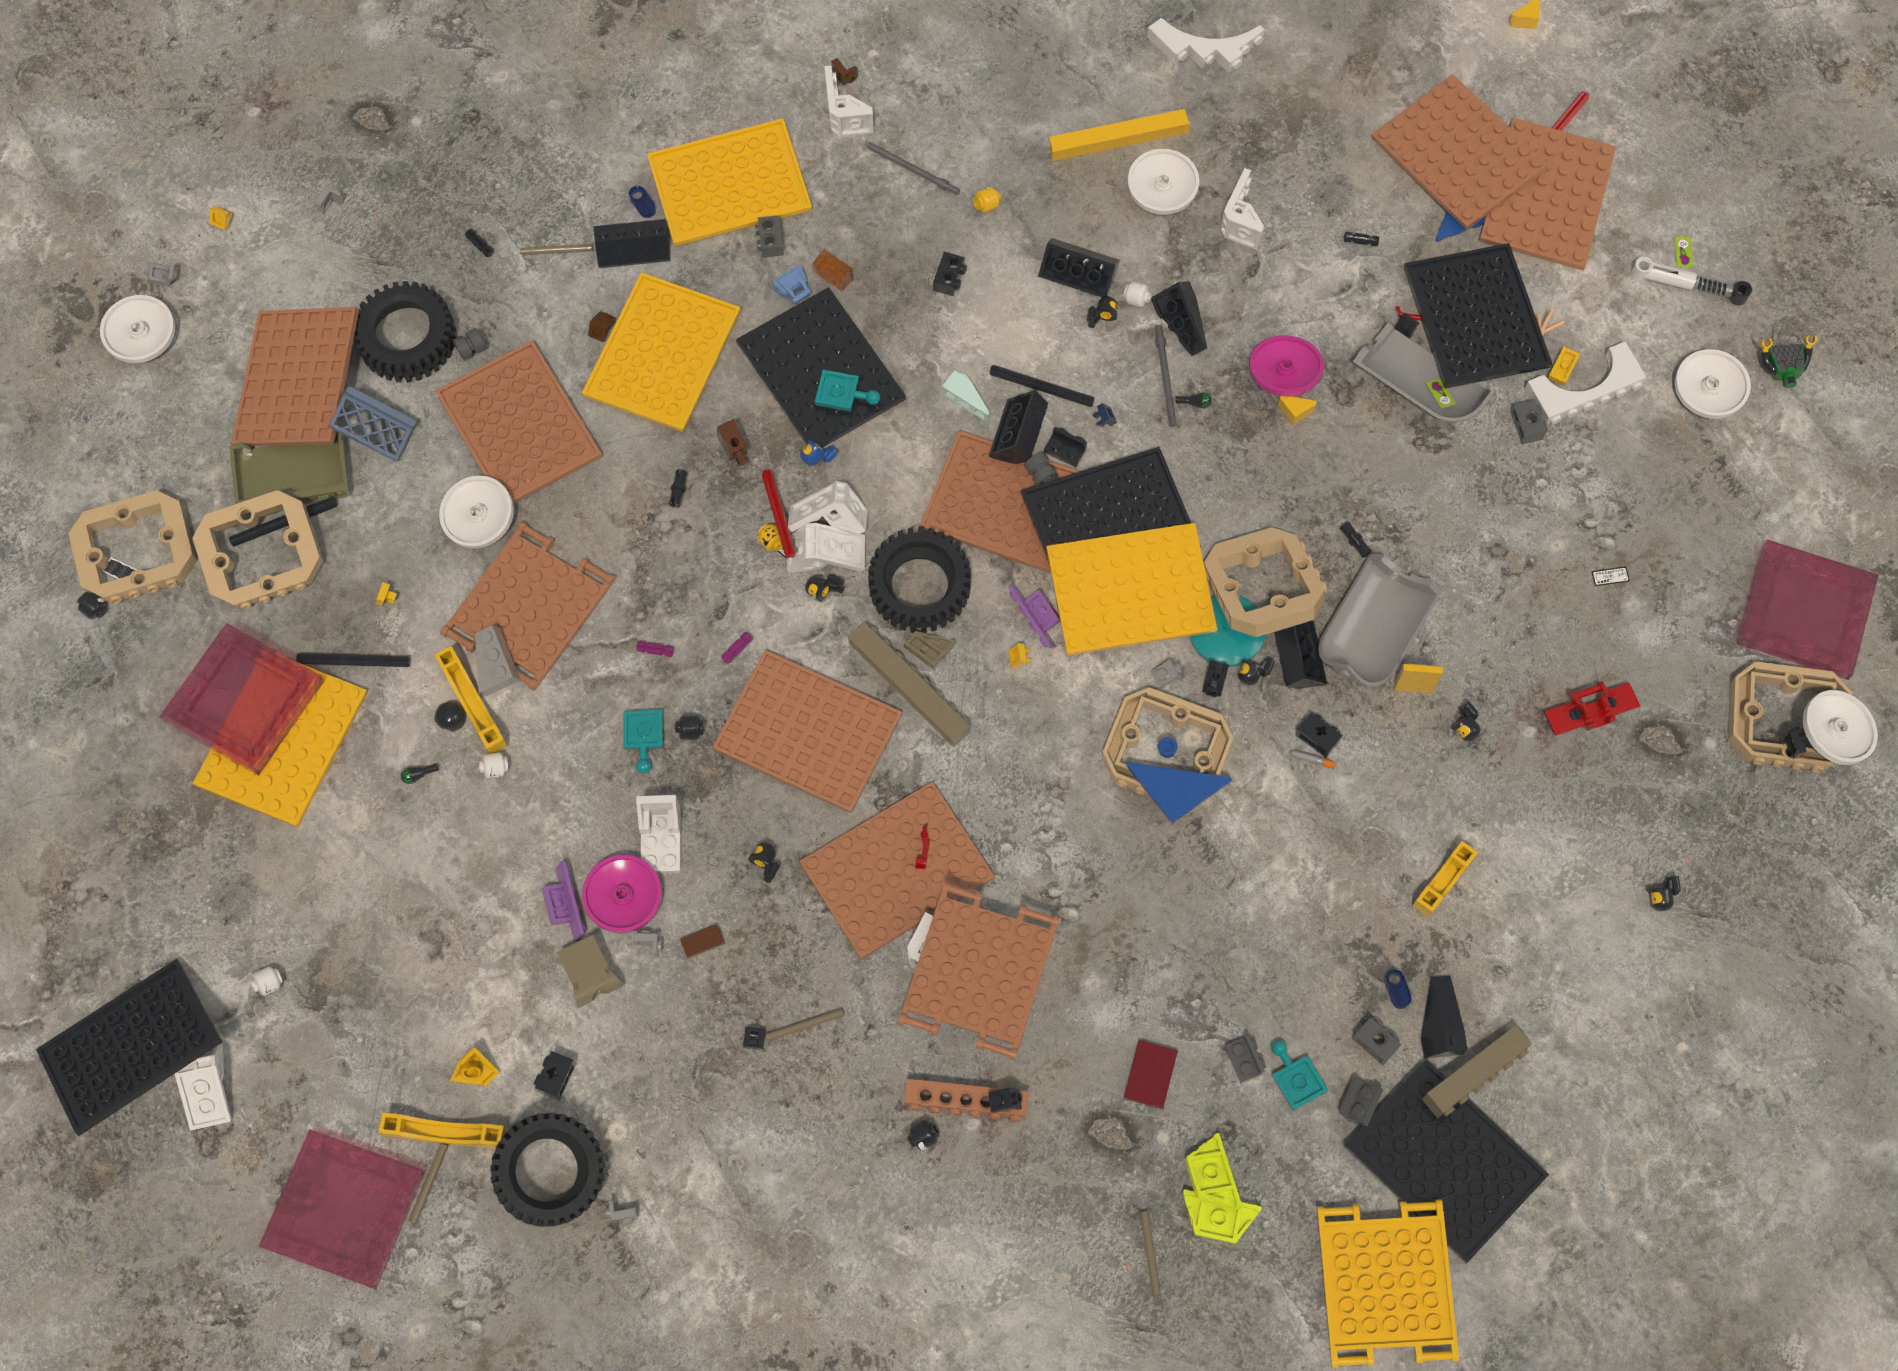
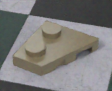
[903,631,956,669]

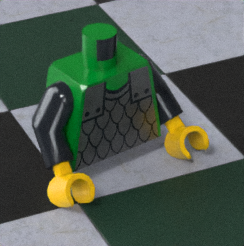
[1758,335,1817,388]

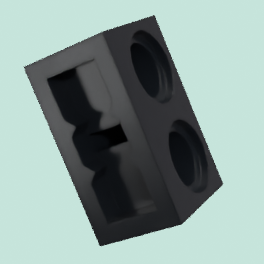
[933,252,967,296]

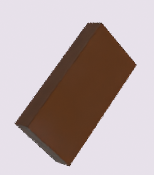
[680,925,725,959]

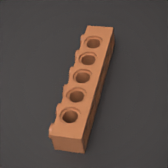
[904,1079,1028,1122]

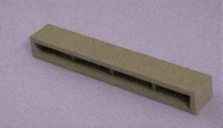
[848,622,970,747]

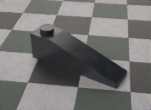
[1151,281,1208,356]
[1420,975,1468,1059]

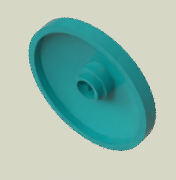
[1190,596,1265,667]

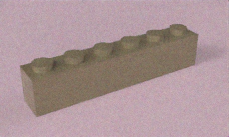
[1422,1025,1532,1118]

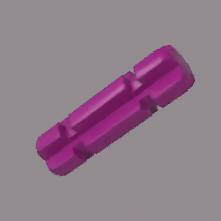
[721,632,753,664]
[636,641,674,657]

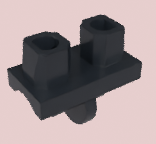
[1202,660,1229,697]

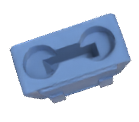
[773,265,812,304]

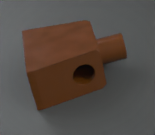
[717,419,748,466]

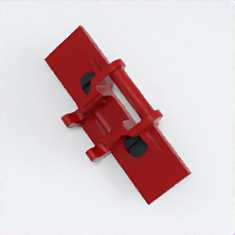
[1544,681,1640,736]

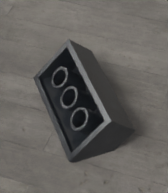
[594,219,670,268]
[1038,238,1120,297]
[989,390,1048,465]
[1275,620,1327,689]

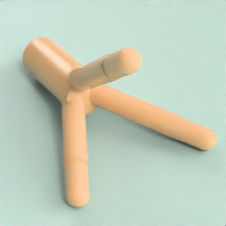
[1537,309,1565,335]

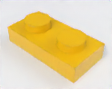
[1548,347,1580,386]

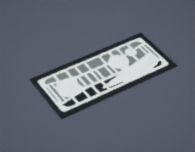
[1591,566,1630,586]

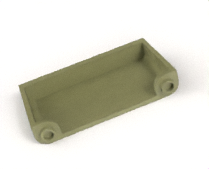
[229,431,350,504]

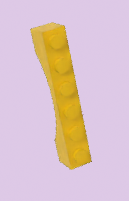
[434,646,507,753]
[378,1113,507,1149]

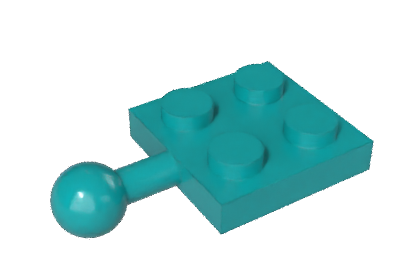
[815,370,880,412]
[623,709,663,774]
[1271,1040,1328,1111]

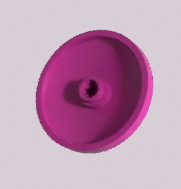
[1249,335,1324,396]
[582,855,662,934]

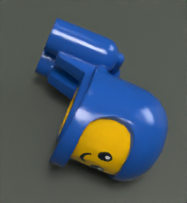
[800,438,839,466]

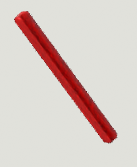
[1552,91,1589,131]
[762,470,796,558]

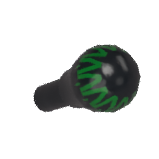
[1176,392,1212,409]
[401,763,439,784]

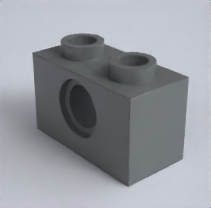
[1510,399,1547,444]
[1352,1017,1402,1066]

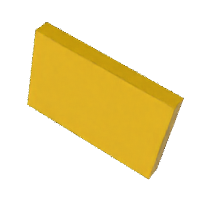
[1394,664,1443,694]

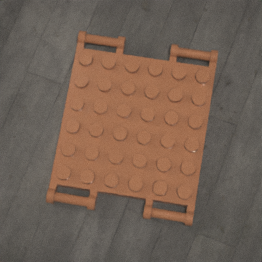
[440,521,616,691]
[898,881,1060,1061]

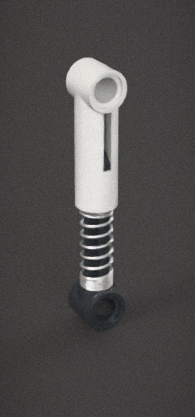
[1631,257,1752,306]

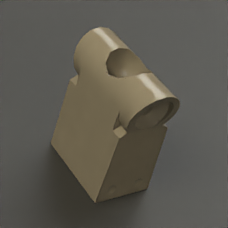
[557,935,623,1008]

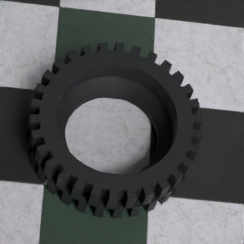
[354,281,457,383]
[868,527,971,633]
[490,1112,605,1227]

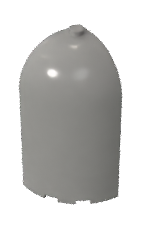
[1353,323,1498,422]
[1319,554,1442,686]

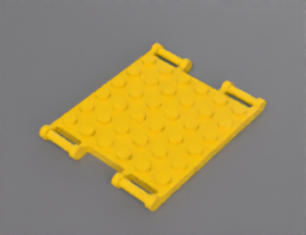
[1317,1199,1459,1368]

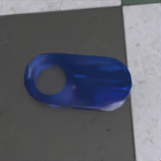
[629,186,656,218]
[1384,969,1412,1009]

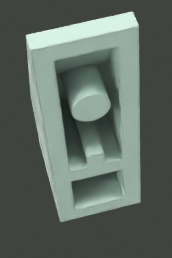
[942,370,990,423]

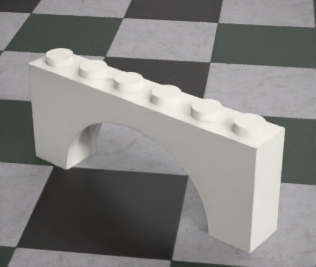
[1524,342,1647,425]

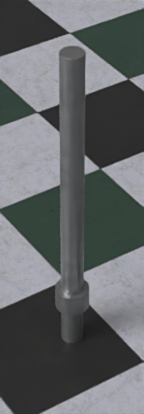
[867,142,961,195]
[1155,325,1177,427]

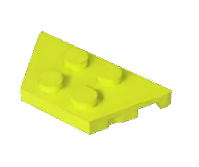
[1185,1133,1242,1210]
[1183,1189,1262,1244]

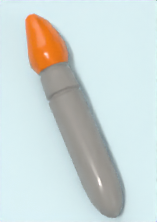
[1290,750,1336,768]

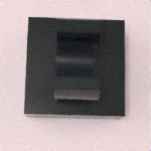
[1395,313,1419,339]
[743,1027,766,1050]

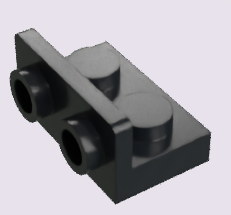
[1044,427,1087,468]

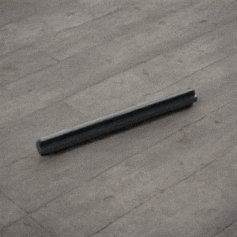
[990,365,1095,407]
[229,497,337,547]
[296,653,411,667]

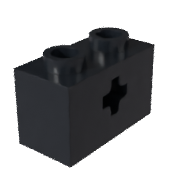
[1295,712,1343,758]
[534,1051,576,1101]

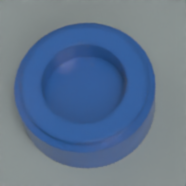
[1158,737,1178,758]

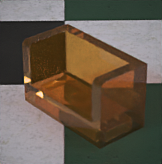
[813,249,854,292]

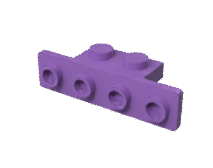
[1008,585,1060,649]
[542,861,585,941]

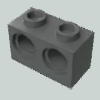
[755,215,784,258]

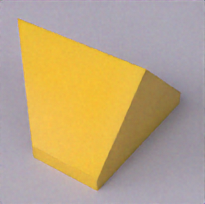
[450,1046,500,1087]

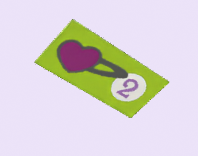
[1674,237,1693,267]
[1426,378,1456,409]

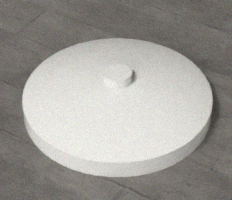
[1127,149,1199,215]
[100,295,175,363]
[1675,349,1751,419]
[439,476,514,549]
[1803,690,1878,765]

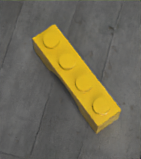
[1412,841,1478,918]

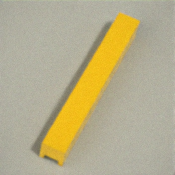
[1049,109,1190,161]

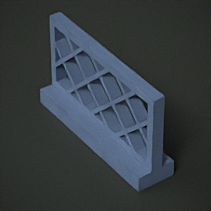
[328,386,416,462]

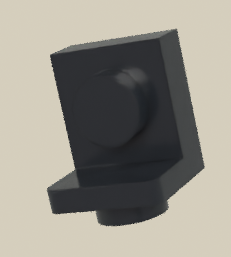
[1784,726,1807,760]

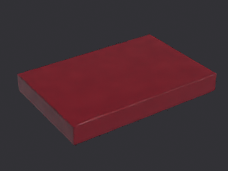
[1124,1040,1178,1110]

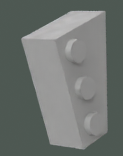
[475,625,520,696]

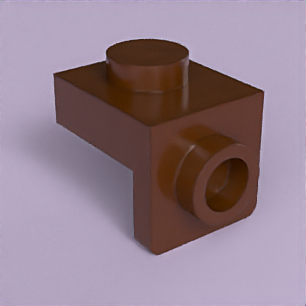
[831,58,858,86]
[588,311,616,342]

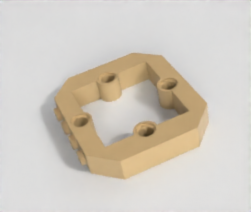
[68,490,197,605]
[192,490,323,610]
[1204,527,1327,637]
[1728,661,1852,773]
[1102,687,1233,801]

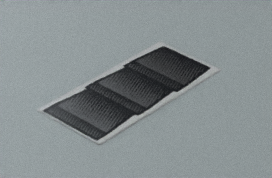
[103,557,137,579]

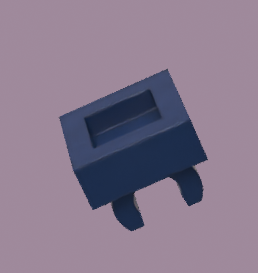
[1093,403,1117,427]

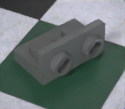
[1224,1034,1266,1084]
[1339,1077,1383,1126]

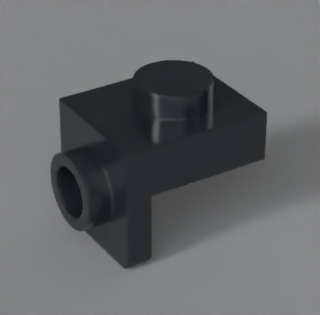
[988,1087,1022,1113]

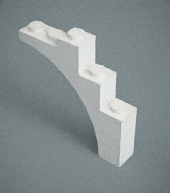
[1147,18,1265,73]

